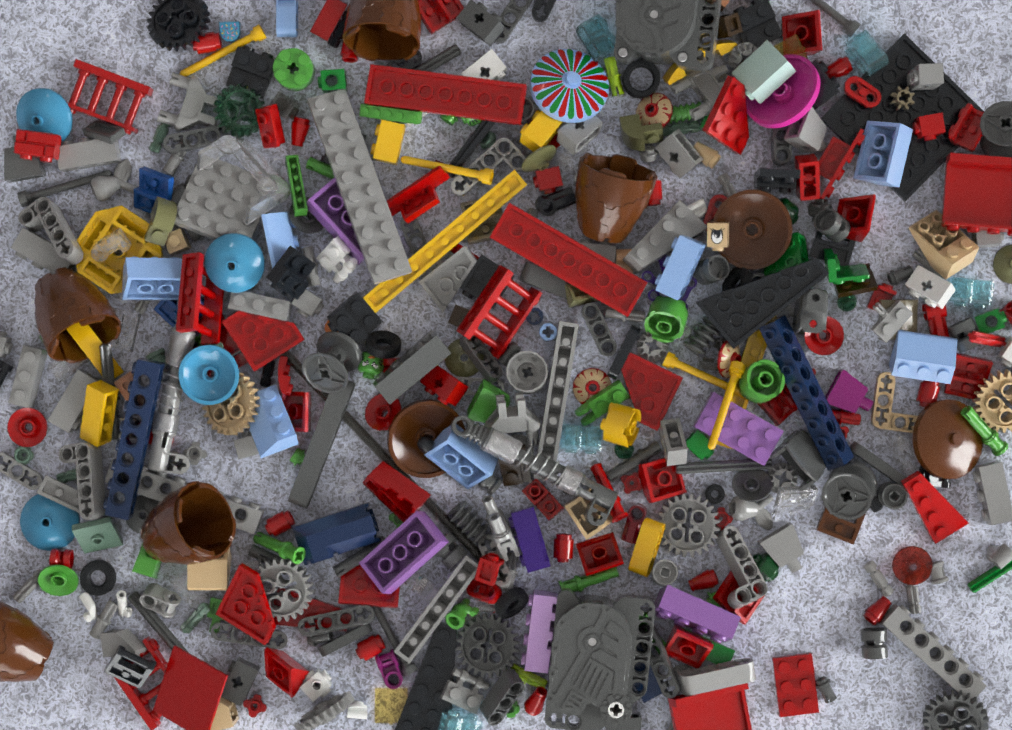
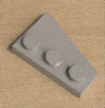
[419,245,477,312]

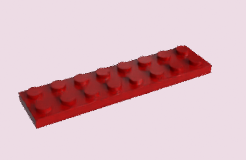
[364,64,527,125]
[489,203,648,317]

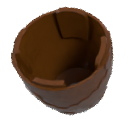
[343,0,422,61]
[575,152,657,243]
[34,267,121,363]
[140,481,236,565]
[0,601,54,682]

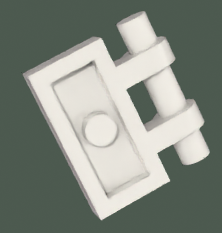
[316,236,357,283]

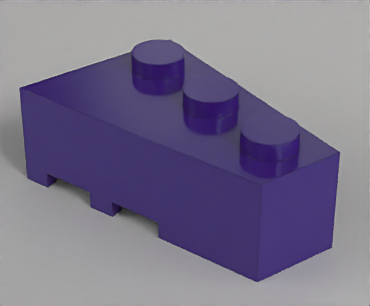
[508,506,551,573]

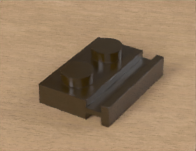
[833,263,877,298]
[498,444,532,486]

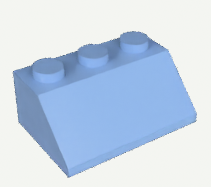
[853,121,913,188]
[261,212,300,269]
[655,235,707,300]
[122,256,182,300]
[889,330,958,384]
[248,384,298,458]
[424,424,498,489]

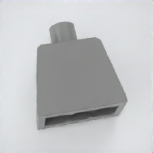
[784,107,827,153]
[757,522,804,573]

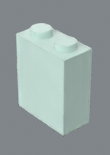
[732,40,796,104]

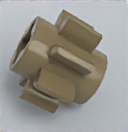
[890,86,915,111]

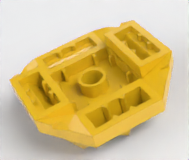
[76,205,163,294]

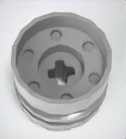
[506,351,548,394]

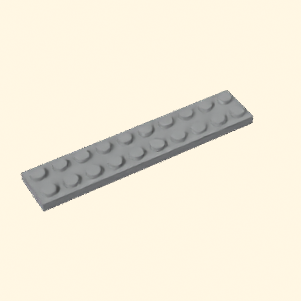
[307,90,412,285]

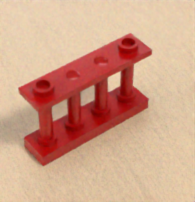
[67,59,154,135]
[176,252,224,345]
[456,265,543,359]
[114,636,168,730]

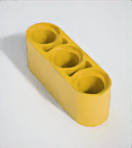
[628,517,666,577]

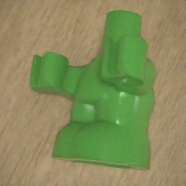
[445,598,479,630]

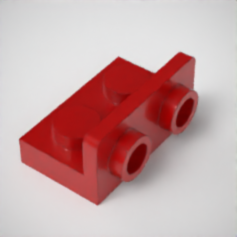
[255,104,285,148]

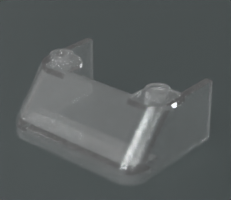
[197,135,291,225]

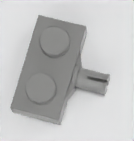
[871,300,913,343]

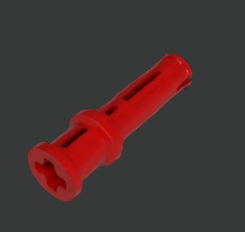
[590,463,628,523]

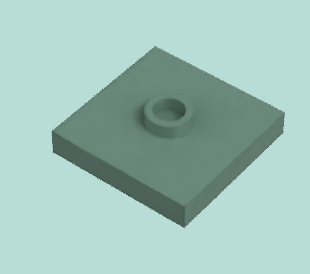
[72,517,123,554]

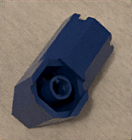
[292,502,381,566]

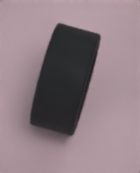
[622,59,660,99]

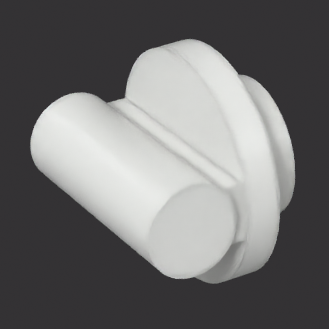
[687,198,707,218]
[347,701,367,719]

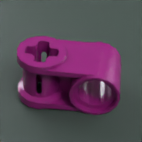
[375,649,404,689]

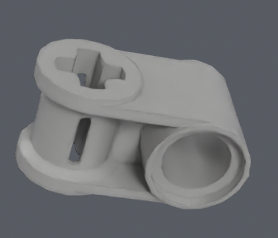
[139,583,181,618]

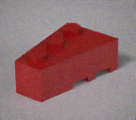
[363,461,431,523]

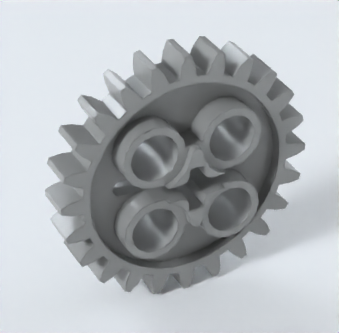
[656,493,721,557]
[255,557,314,622]
[294,691,355,730]

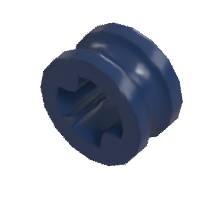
[526,308,544,325]

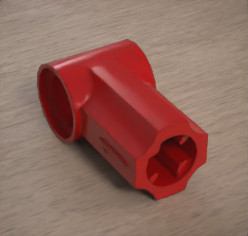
[922,304,949,337]

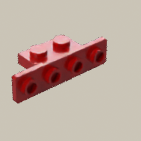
[819,129,866,199]
[387,166,450,223]

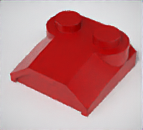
[638,457,687,503]

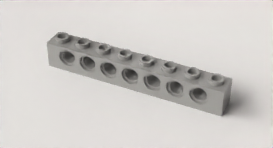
[533,321,579,481]
[104,458,265,534]

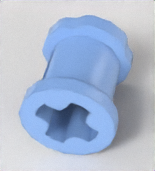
[539,323,557,341]

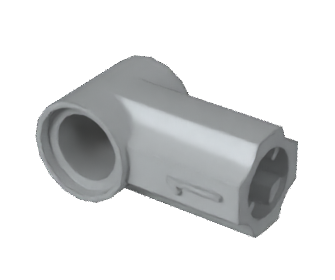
[986,543,1012,570]

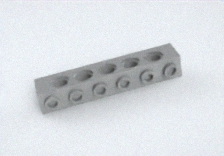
[394,555,478,664]
[881,604,986,699]

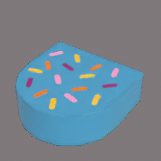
[219,21,241,43]

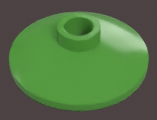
[38,565,79,596]

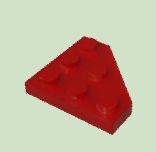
[702,76,749,155]
[222,311,305,372]
[621,352,683,431]
[216,563,276,645]

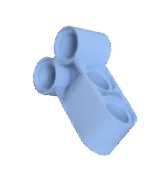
[276,0,298,37]

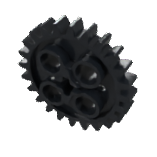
[147,0,211,52]

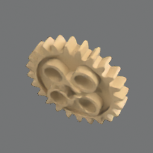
[972,369,1012,433]
[202,373,260,435]

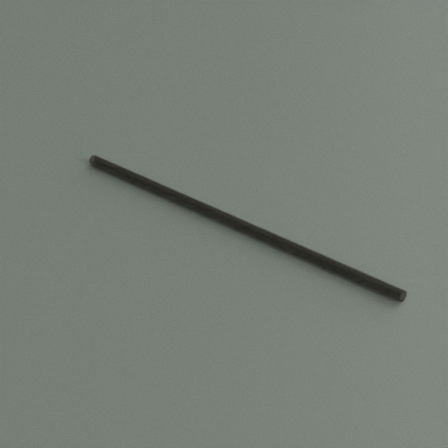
[281,350,516,588]

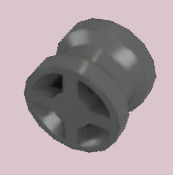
[478,473,503,495]

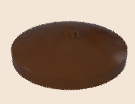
[713,189,793,270]
[387,399,465,478]
[912,399,983,479]

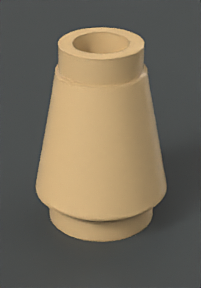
[693,141,721,169]

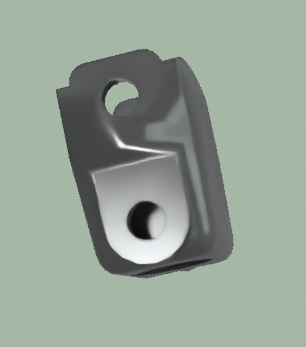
[792,289,828,334]
[770,430,826,491]

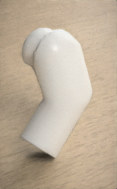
[116,590,133,618]
[79,592,97,622]

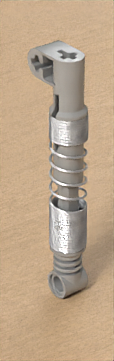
[147,298,201,474]

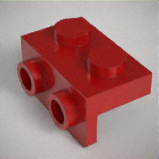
[948,103,984,153]

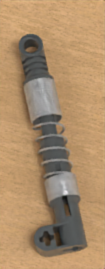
[451,416,618,526]

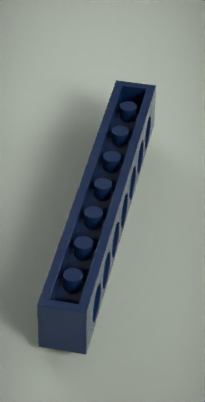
[759,315,854,471]
[103,358,165,520]

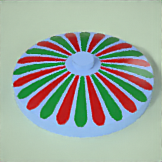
[530,49,609,123]

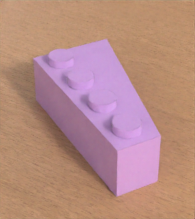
[521,590,558,674]

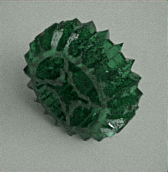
[213,83,265,138]

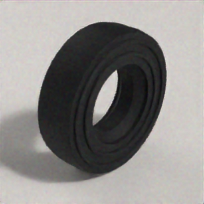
[722,267,753,292]
[365,330,401,359]
[80,560,116,596]
[494,587,529,619]

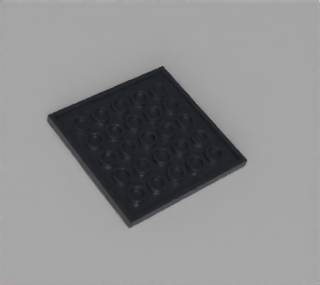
[821,33,984,202]

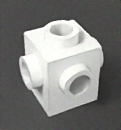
[300,668,332,702]

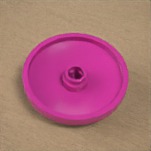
[745,54,820,128]

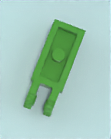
[575,380,630,426]

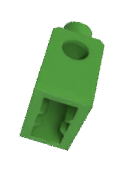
[467,379,510,423]
[132,544,162,579]

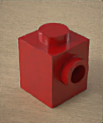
[912,113,946,141]
[532,166,563,195]

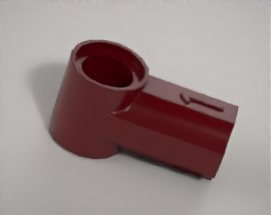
[621,503,647,544]

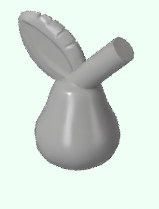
[90,159,137,201]
[729,494,774,530]

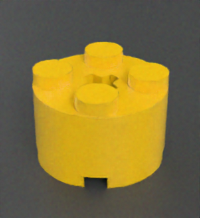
[600,402,641,447]

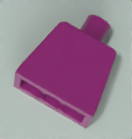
[825,369,874,413]

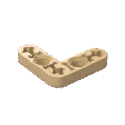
[871,372,918,433]

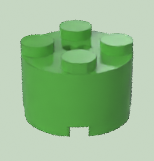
[273,48,315,92]
[644,296,688,343]
[739,359,785,403]

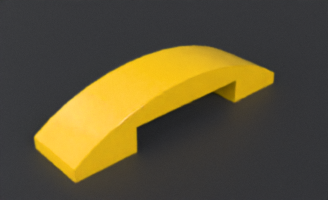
[663,39,738,85]
[66,322,124,378]

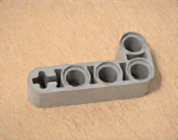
[451,138,526,197]
[18,197,84,265]
[58,442,106,520]
[716,526,768,609]
[674,658,756,696]

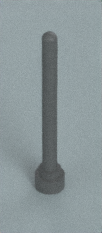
[810,0,861,37]
[17,170,112,207]
[371,606,418,677]

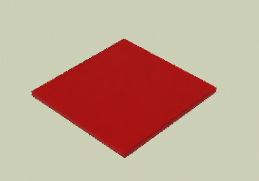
[153,645,228,730]

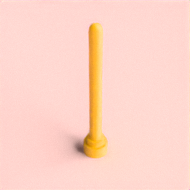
[180,24,267,77]
[401,156,494,185]
[662,351,747,400]
[707,361,746,450]

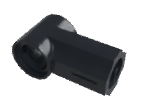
[535,186,576,216]

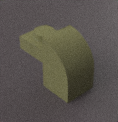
[619,114,663,151]
[144,196,177,247]

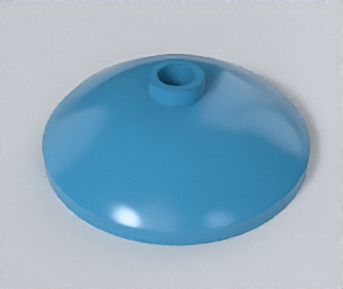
[16,88,72,142]
[204,233,265,293]
[179,345,239,405]
[20,494,80,551]

